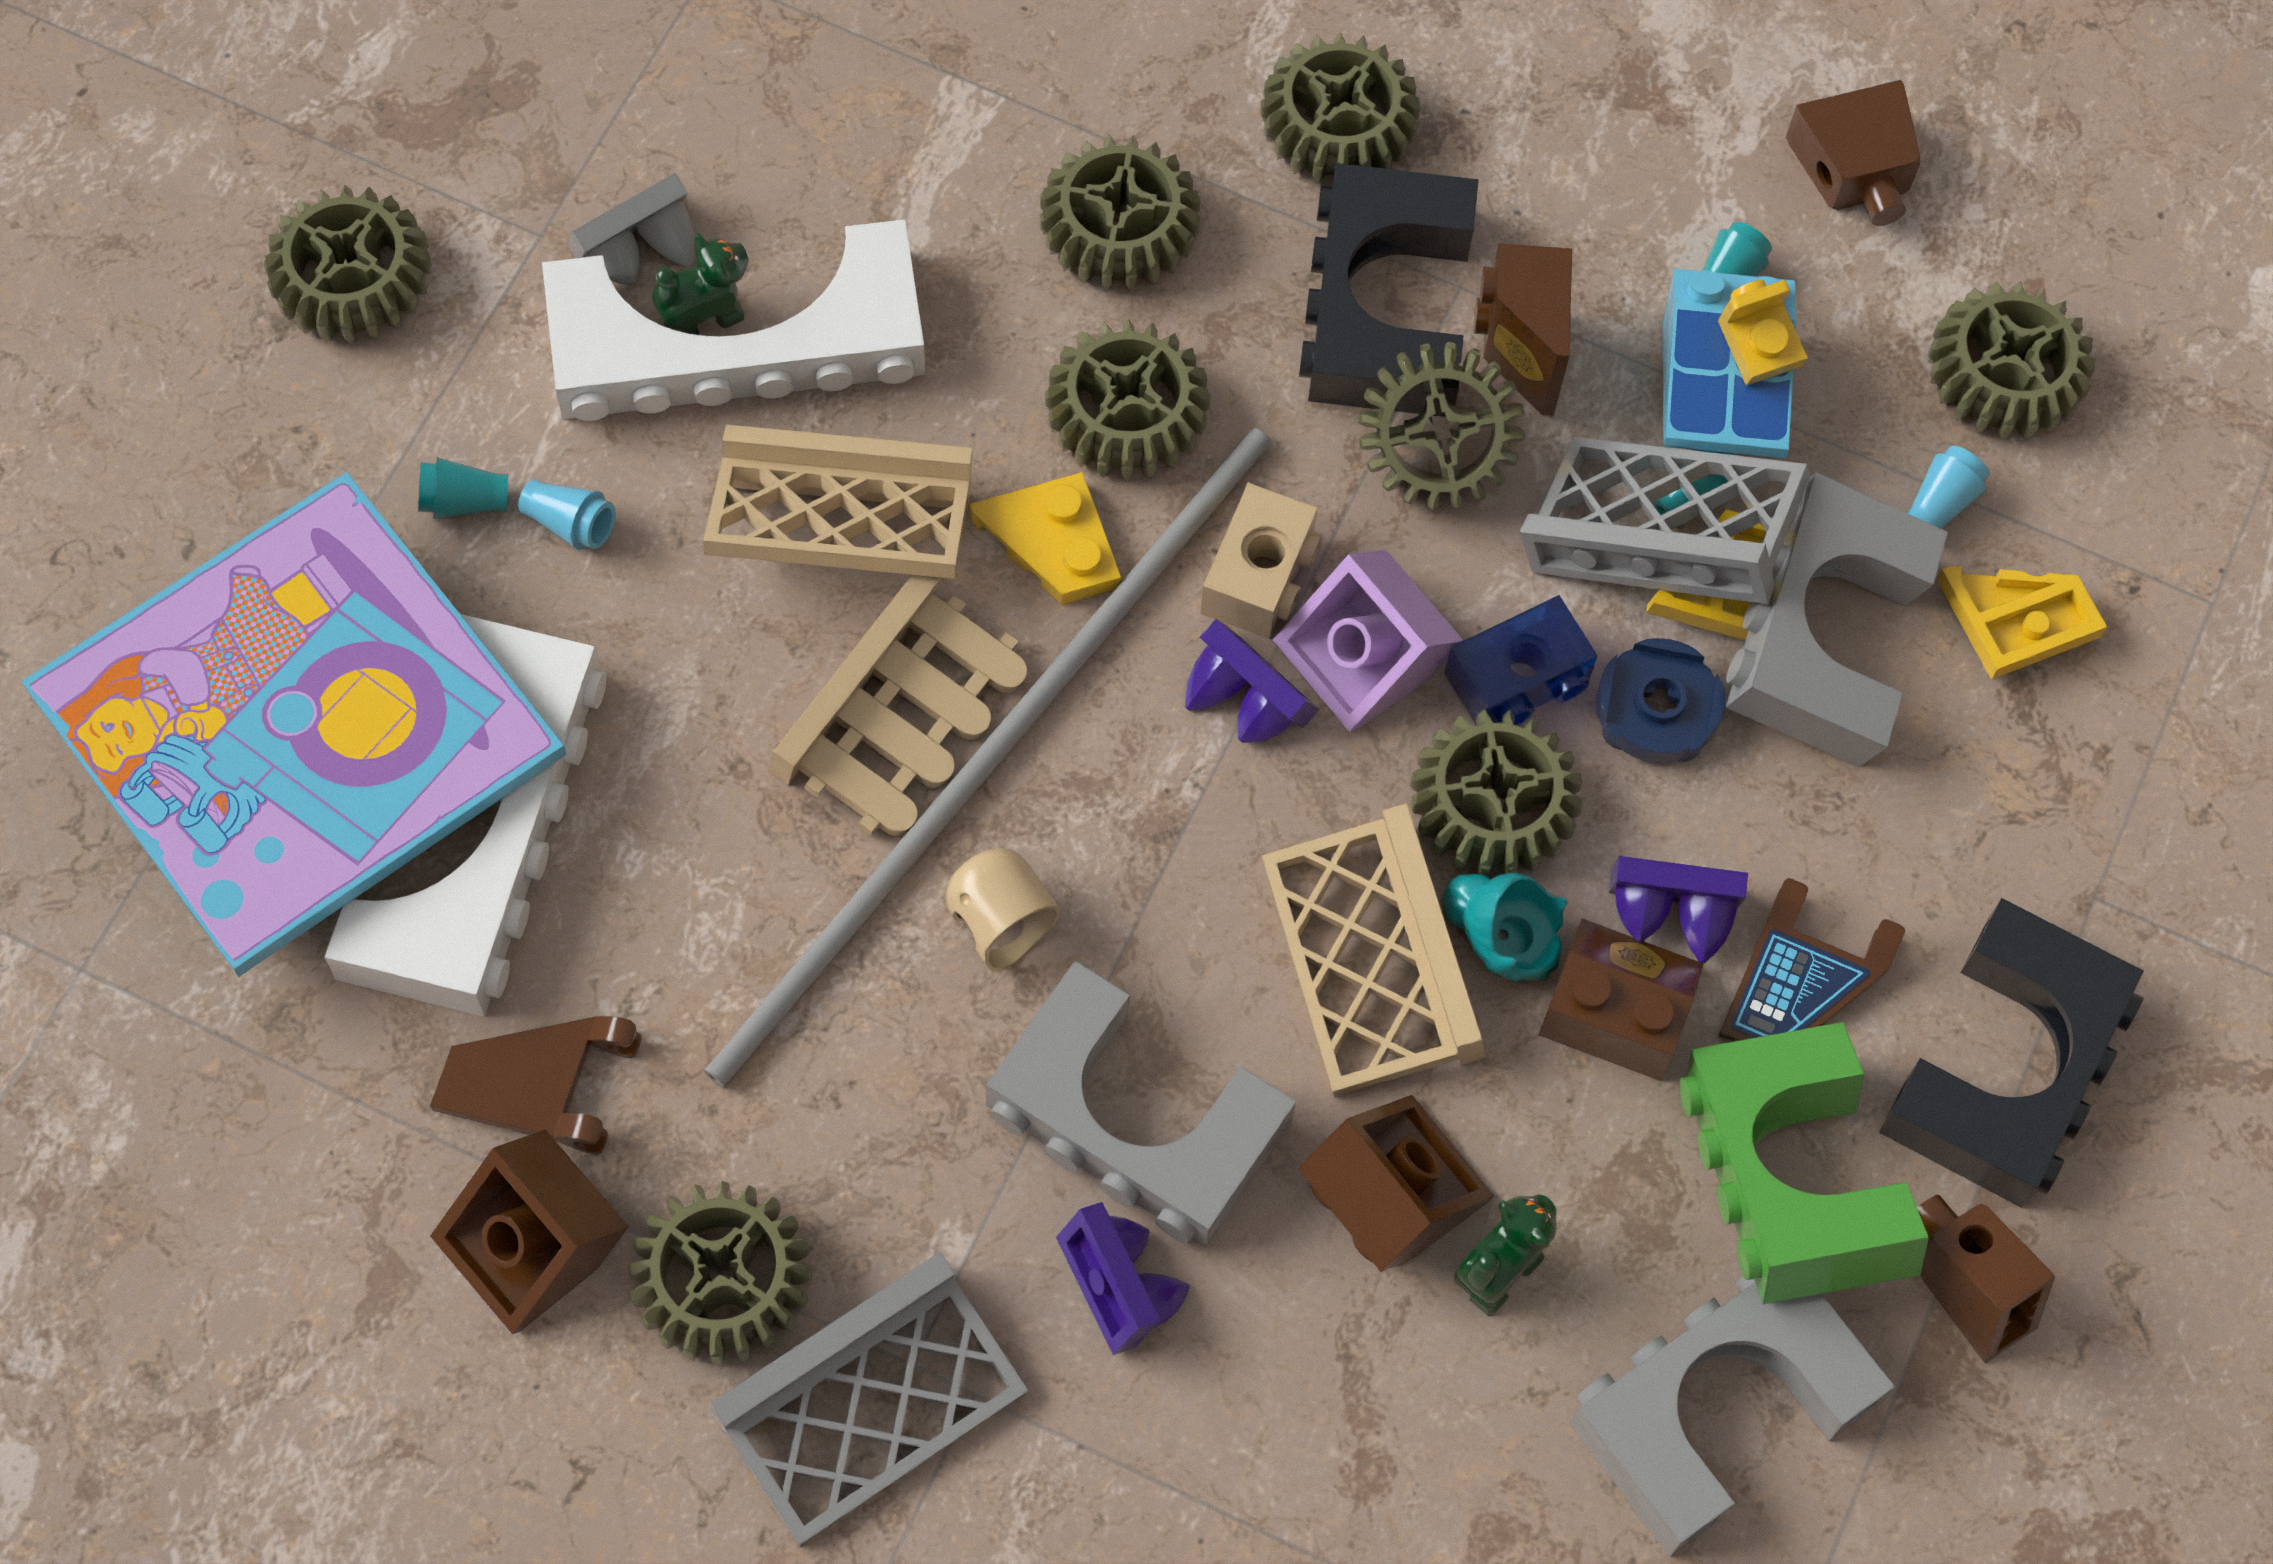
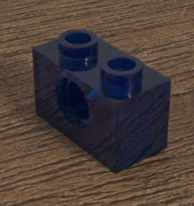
[1444,595,1598,726]

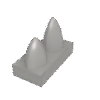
[566,172,695,286]

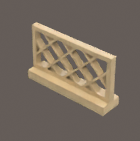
[703,424,973,579]
[1261,803,1486,1097]

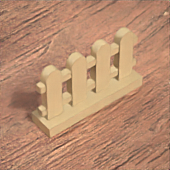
[768,575,1027,836]

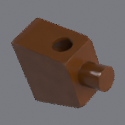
[1786,80,1920,226]
[1917,1195,2055,1363]

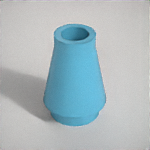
[1907,446,1990,529]
[518,479,616,550]

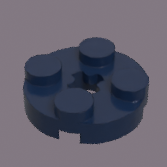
[1596,638,1725,763]

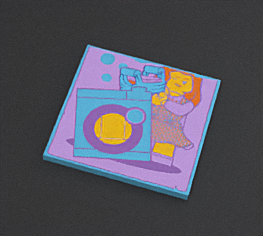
[21,472,567,977]

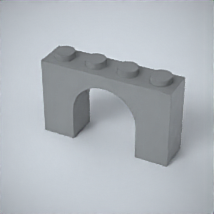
[1726,472,1948,767]
[986,961,1296,1248]
[1570,1277,1895,1557]

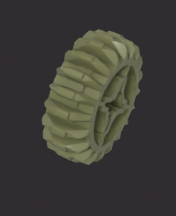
[1260,32,1420,184]
[1040,134,1200,292]
[264,185,432,345]
[1928,281,2096,441]
[1045,319,1211,482]
[1358,342,1525,510]
[1410,709,1583,876]
[628,1180,813,1365]

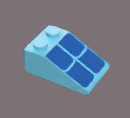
[1662,269,1797,459]

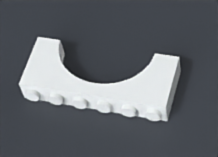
[542,219,926,421]
[324,614,607,1017]

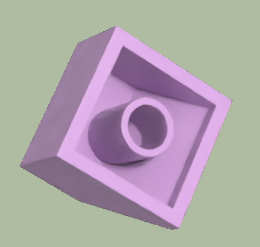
[1273,550,1464,732]

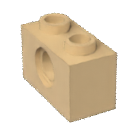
[1200,483,1323,639]

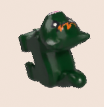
[652,232,749,335]
[1454,1194,1557,1316]

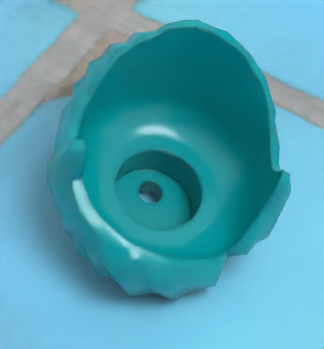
[1442,872,1568,983]

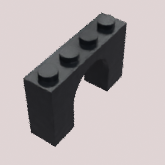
[1299,163,1479,417]
[1879,898,2144,1208]

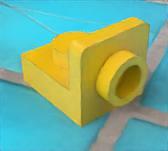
[1718,280,1808,386]

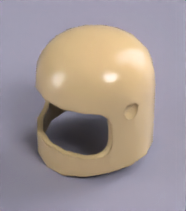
[945,848,1061,971]

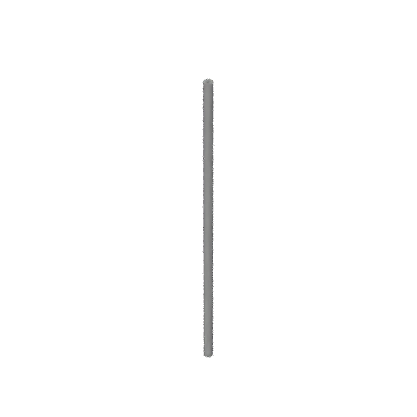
[704,428,1271,1088]

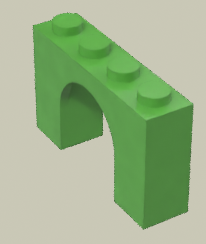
[1679,1022,1929,1305]

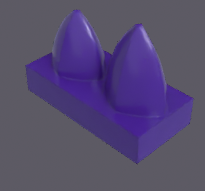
[1185,619,1320,743]
[1609,856,1748,963]
[1056,1202,1189,1355]

